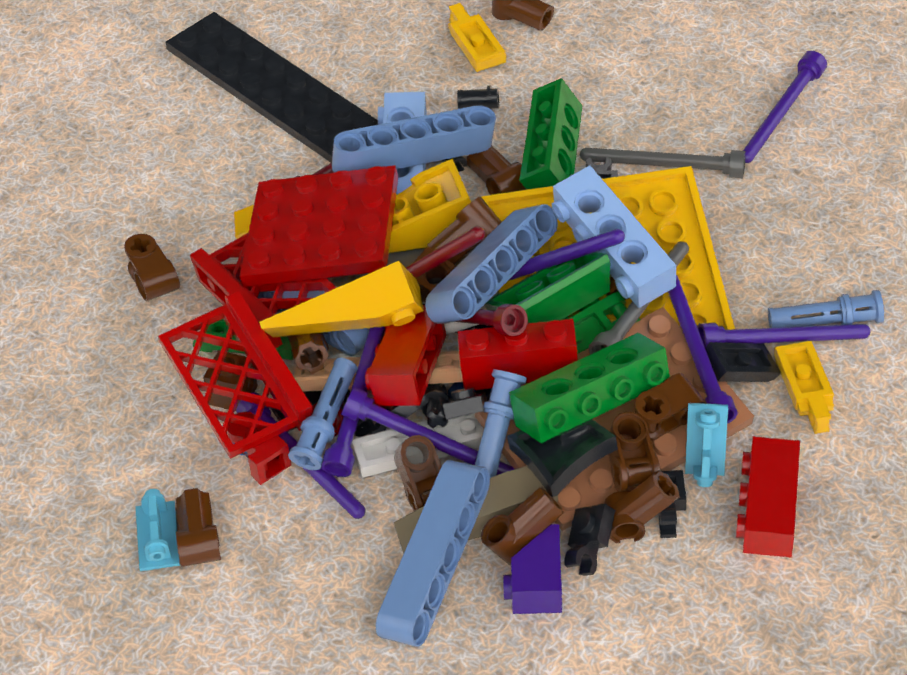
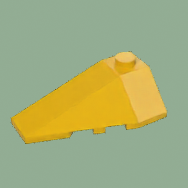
[389,159,471,253]
[259,261,424,337]

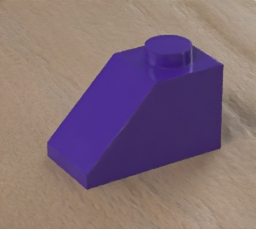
[503,524,562,614]

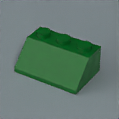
[484,252,610,324]

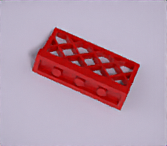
[190,233,337,348]
[158,291,313,459]

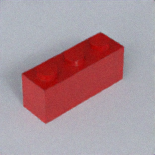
[365,305,447,406]
[458,319,578,390]
[736,436,800,558]

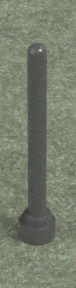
[580,148,746,179]
[589,241,689,355]

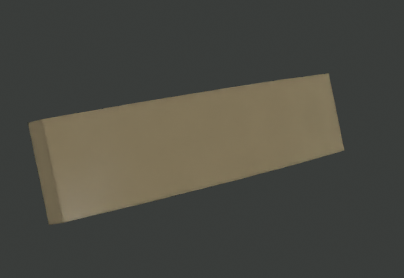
[394,466,558,554]

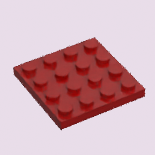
[239,165,399,287]

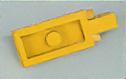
[448,3,506,72]
[774,341,834,434]

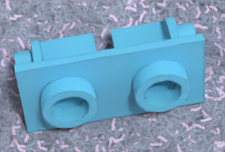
[685,403,728,487]
[135,489,180,571]

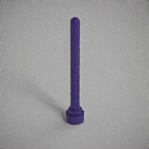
[743,51,827,163]
[507,229,625,282]
[668,275,738,424]
[697,323,871,347]
[321,326,385,477]
[341,387,514,475]
[236,392,366,519]

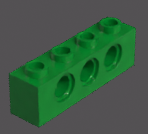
[519,78,583,190]
[509,333,670,443]

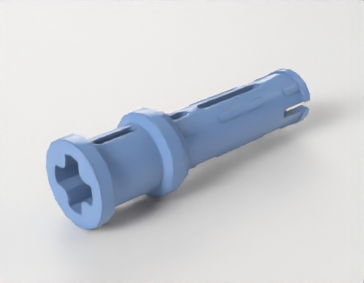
[768,290,884,328]
[288,358,358,470]
[475,369,527,478]

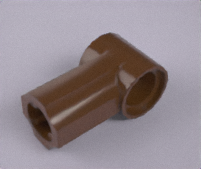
[492,0,554,30]
[467,145,527,195]
[427,196,502,264]
[287,332,329,374]
[604,470,680,543]
[481,487,564,565]
[176,488,222,567]

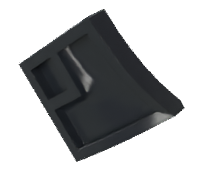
[507,419,618,497]

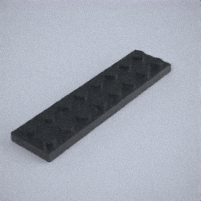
[165,12,378,162]

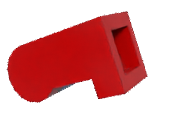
[227,412,292,485]

